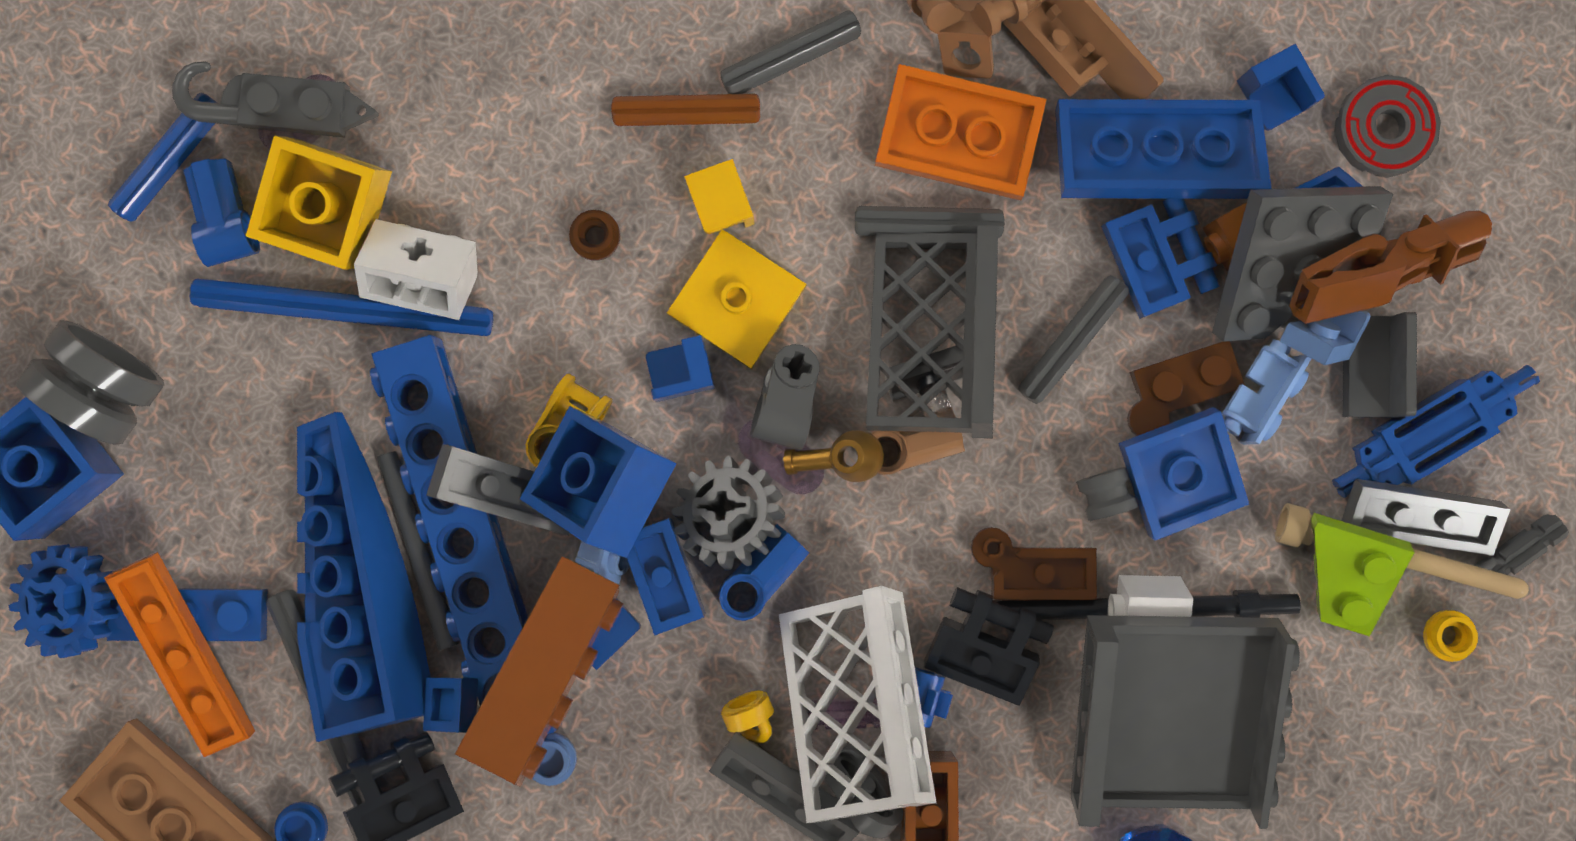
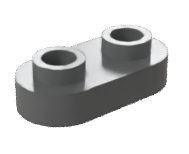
[824,742,903,839]

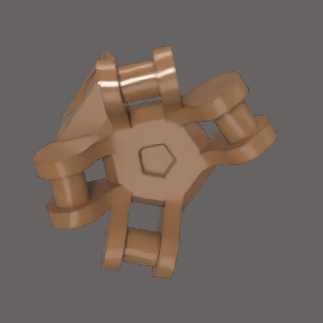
[907,0,1035,79]

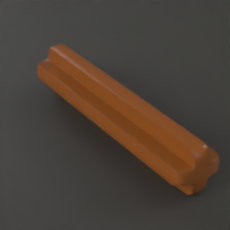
[611,93,760,126]

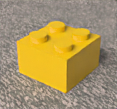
[246,136,392,270]

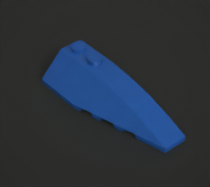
[297,412,431,742]

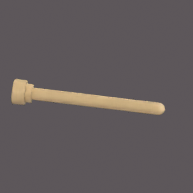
[1275,503,1529,599]

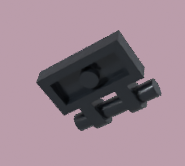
[924,587,1054,706]
[328,732,464,841]

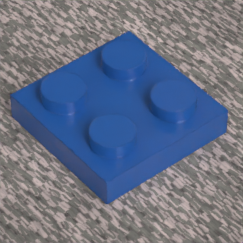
[1118,407,1249,541]

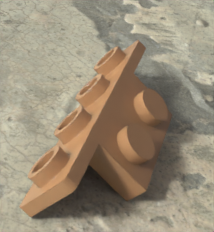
[1003,0,1164,99]

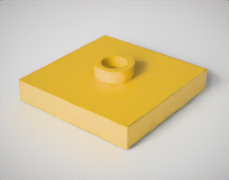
[667,229,807,370]

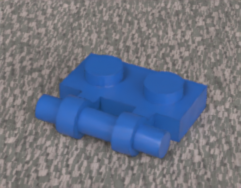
[1101,199,1220,319]

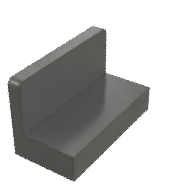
[1342,312,1417,418]

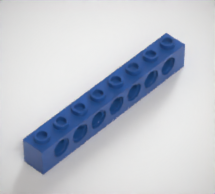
[370,335,562,735]

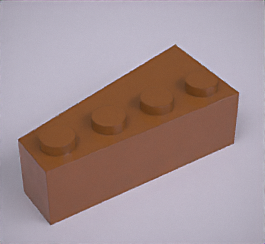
[455,556,624,787]

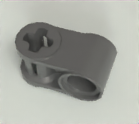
[750,344,820,450]

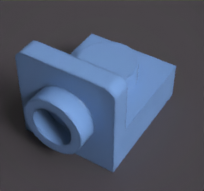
[1280,310,1371,365]

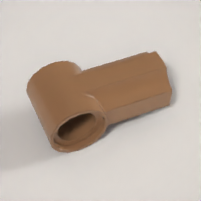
[871,409,965,475]

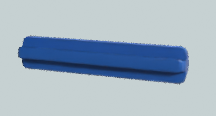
[108,92,217,222]

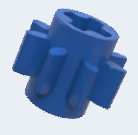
[915,667,953,728]

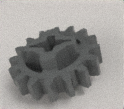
[672,456,785,570]

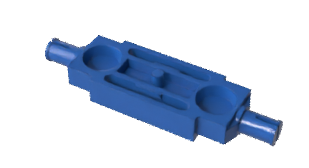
[1332,365,1540,498]

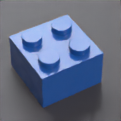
[0,397,124,541]
[520,406,677,558]

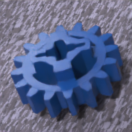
[8,544,119,658]

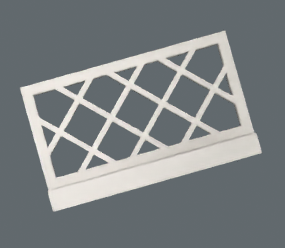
[779,586,936,823]

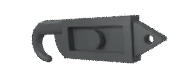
[172,61,379,138]

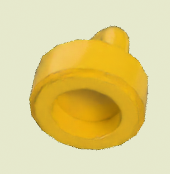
[721,690,774,743]

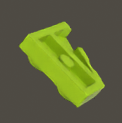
[1311,513,1415,637]

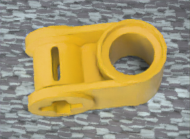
[525,373,612,467]

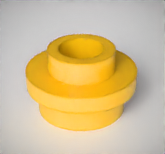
[1423,610,1478,662]

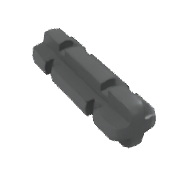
[1474,514,1569,575]

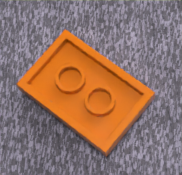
[874,64,1047,201]

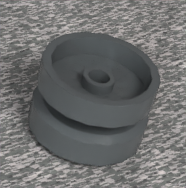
[16,320,164,445]

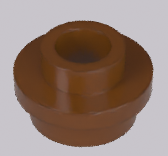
[569,210,621,261]

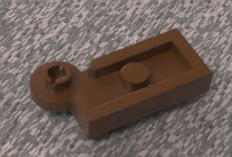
[1127,341,1245,436]
[971,527,1097,600]

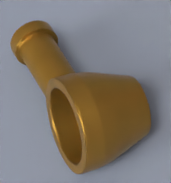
[783,430,884,482]

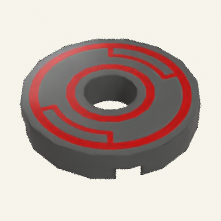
[1334,75,1441,178]

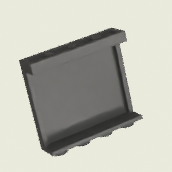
[1071,615,1300,829]

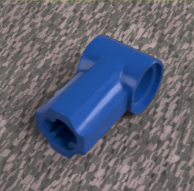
[183,158,260,267]
[718,523,809,621]

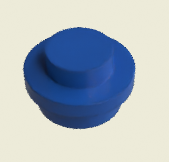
[274,801,328,841]

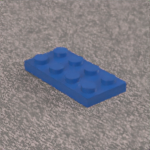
[1055,99,1272,199]

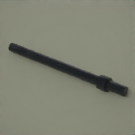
[994,589,1301,620]

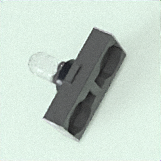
[885,345,963,418]

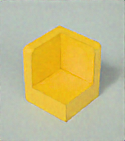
[684,159,755,234]

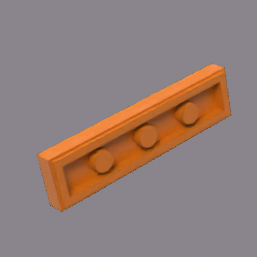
[104,552,255,757]

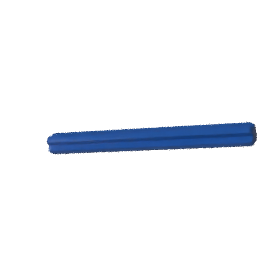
[189,279,494,336]

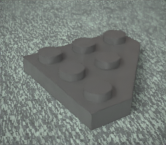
[1212,186,1393,341]

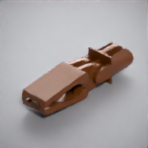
[1289,210,1492,324]

